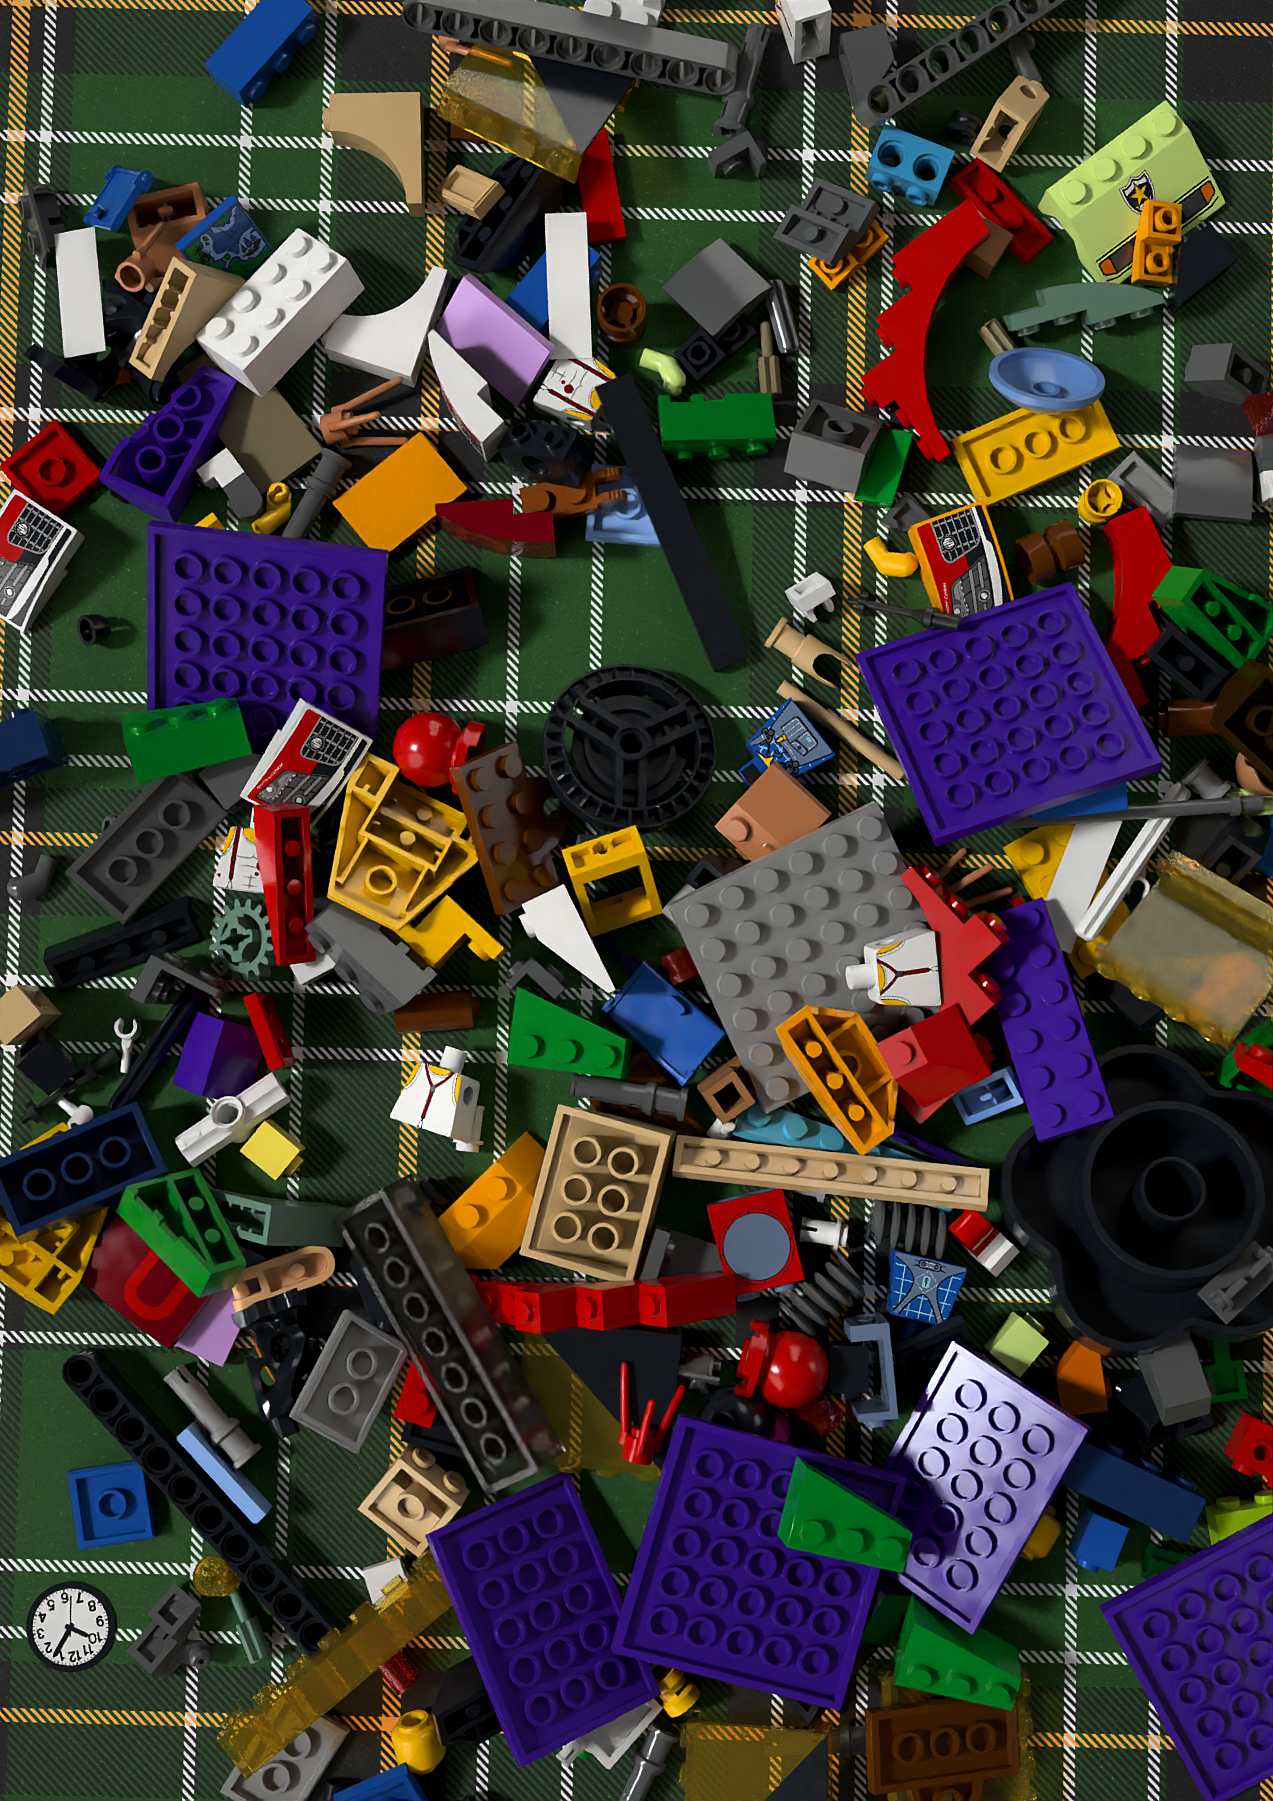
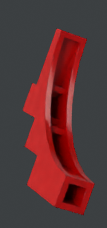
[860,199,991,464]
[1102,505,1172,716]
[897,863,1011,1124]
[477,1271,736,1334]

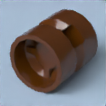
[597,283,646,349]
[1015,519,1085,585]

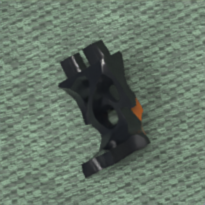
[24,278,159,404]
[231,1288,322,1440]

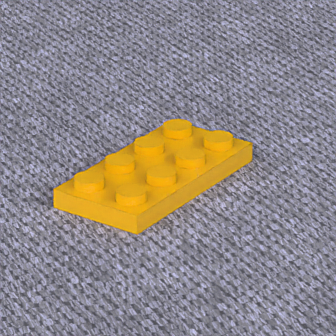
[949,399,1121,509]
[1003,824,1132,980]

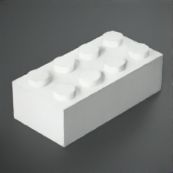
[195,228,365,398]

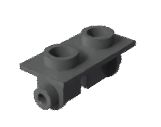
[17,180,66,268]
[1197,1240,1273,1324]
[677,1350,721,1394]

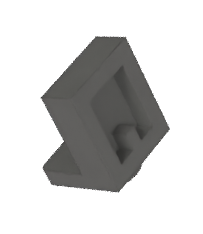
[707,130,768,179]

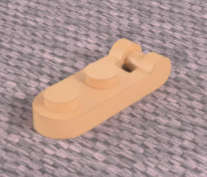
[232,1246,335,1312]

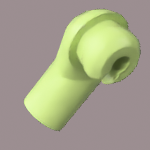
[639,348,686,397]

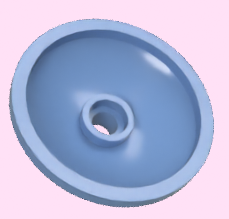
[989,347,1105,414]

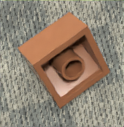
[714,761,832,862]

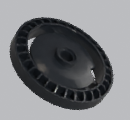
[541,664,717,834]

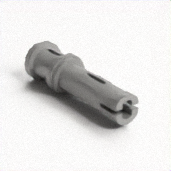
[163,1363,262,1472]

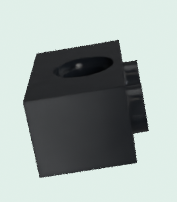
[497,417,593,489]

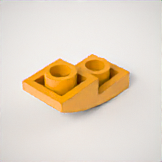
[1131,199,1182,288]
[806,220,891,291]

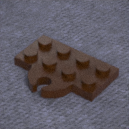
[450,742,568,915]
[865,1697,1019,1801]

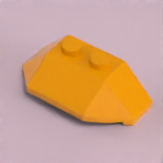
[775,1005,898,1156]
[417,1131,546,1269]

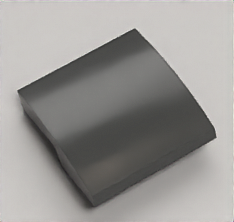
[773,177,881,266]
[662,238,773,341]
[1171,444,1253,523]

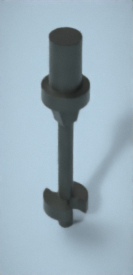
[847,591,961,631]
[19,1046,121,1125]

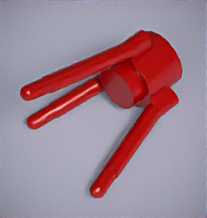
[617,1361,686,1465]

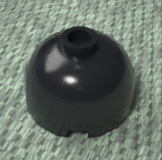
[696,1385,776,1439]

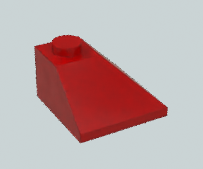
[876,1004,993,1108]

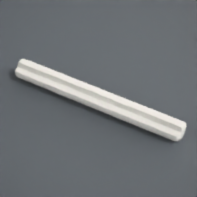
[1075,783,1191,942]

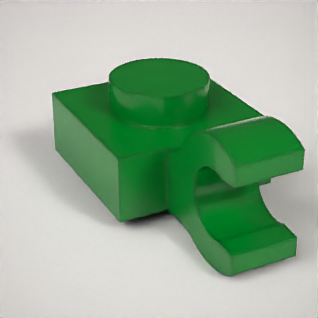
[1200,1339,1248,1404]

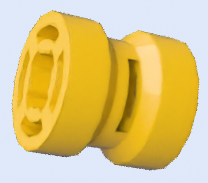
[1077,479,1123,525]
[653,1665,700,1718]

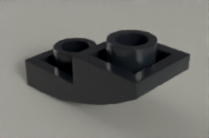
[673,314,759,382]

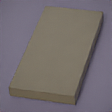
[177,352,322,498]

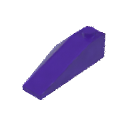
[98,365,239,523]

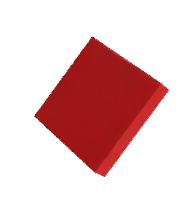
[0,419,103,518]
[243,993,296,1071]

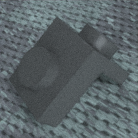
[505,957,566,1000]

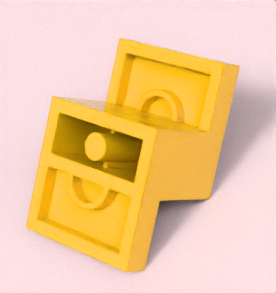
[381,895,508,969]

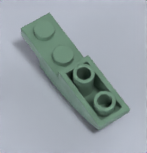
[1002,282,1164,336]

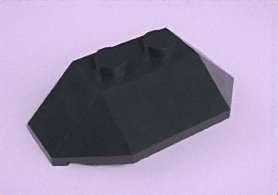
[451,136,564,274]
[431,1655,503,1746]

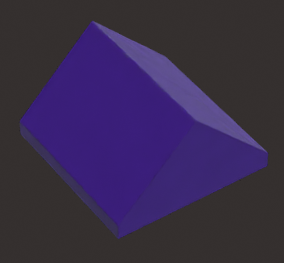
[173,1010,263,1100]

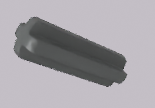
[765,279,801,355]

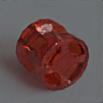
[658,946,699,986]
[794,1389,844,1437]

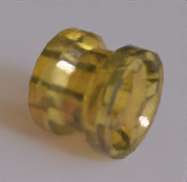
[193,1556,242,1597]

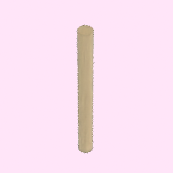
[776,680,904,781]

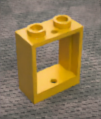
[561,825,662,937]

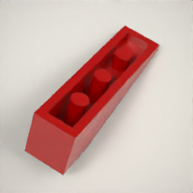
[253,802,316,966]

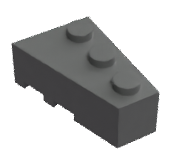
[304,901,438,1015]
[1136,1332,1215,1426]

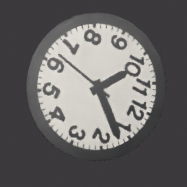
[26,1582,115,1672]

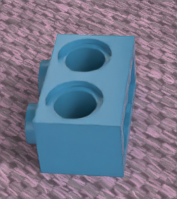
[864,124,955,207]

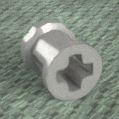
[1180,757,1232,799]

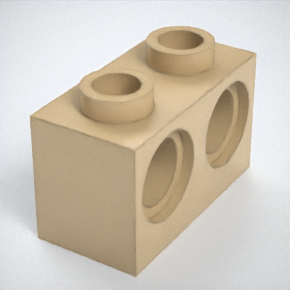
[0,985,62,1046]

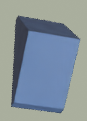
[952,1064,1026,1126]

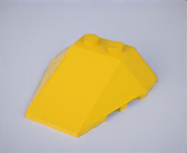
[327,752,479,933]
[0,1122,110,1315]

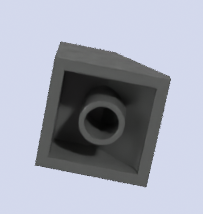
[784,398,885,494]

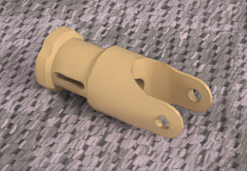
[764,616,852,689]

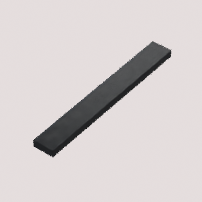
[595,372,749,672]

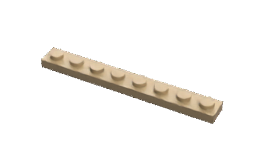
[672,1135,990,1212]

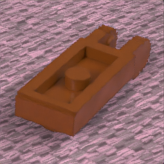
[519,466,628,522]

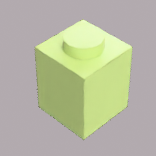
[983,1312,1049,1378]

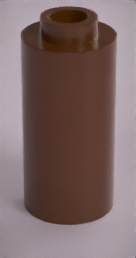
[1154,697,1221,738]
[394,989,482,1034]

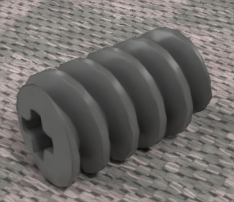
[865,1199,951,1261]
[780,1252,865,1337]

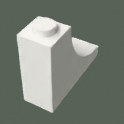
[322,265,451,388]

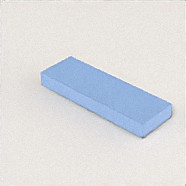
[177,1421,272,1524]

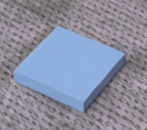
[585,464,661,547]

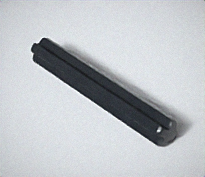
[108,983,207,1111]

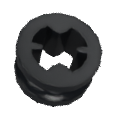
[945,110,983,146]

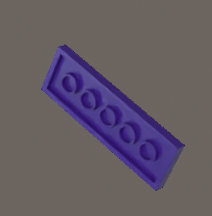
[983,897,1116,1143]

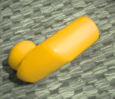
[863,536,919,578]

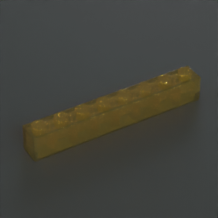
[217,1548,452,1780]

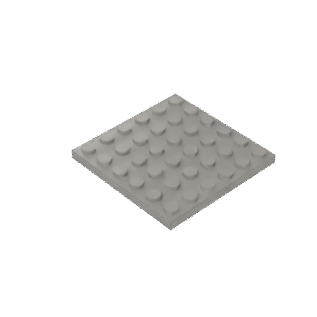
[667,801,942,1113]

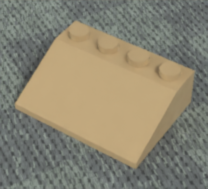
[519,1103,677,1281]

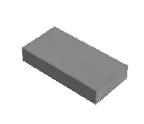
[1106,451,1175,532]

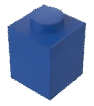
[1068,1504,1130,1573]

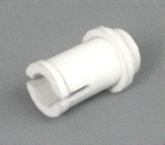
[453,1105,485,1153]
[799,1217,848,1250]

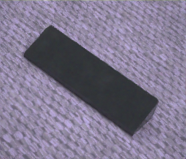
[43,896,203,992]

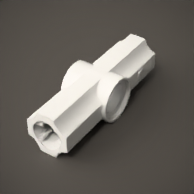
[175,1072,291,1167]

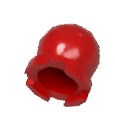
[392,712,487,796]
[735,1318,829,1409]

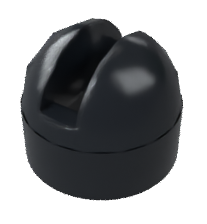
[77,614,111,646]

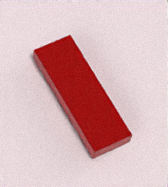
[569,128,626,247]
[949,157,1054,266]

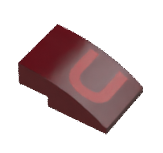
[435,498,557,559]
[81,1214,214,1349]

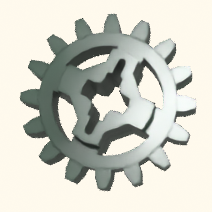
[209,899,278,982]

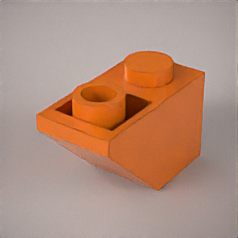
[1049,1338,1112,1415]

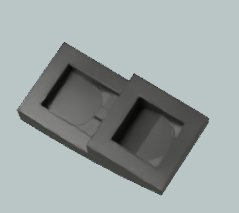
[127,1583,202,1679]

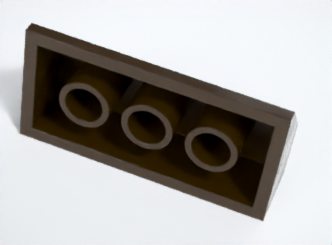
[1210,658,1273,784]

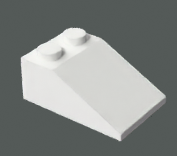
[519,884,616,994]

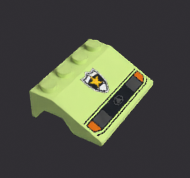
[1038,100,1226,284]

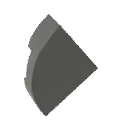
[879,493,933,533]

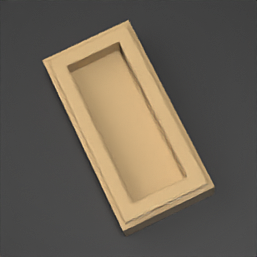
[434,164,506,220]

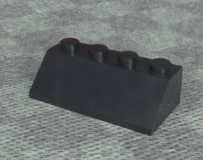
[382,566,490,672]

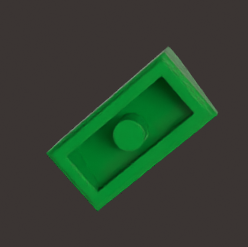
[853,428,913,511]

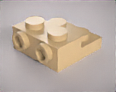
[358,1444,470,1558]

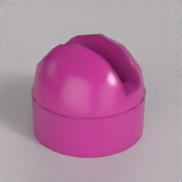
[773,1412,791,1443]

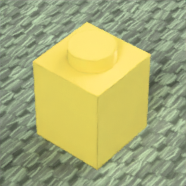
[240,1119,306,1181]

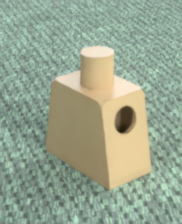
[970,76,1050,173]

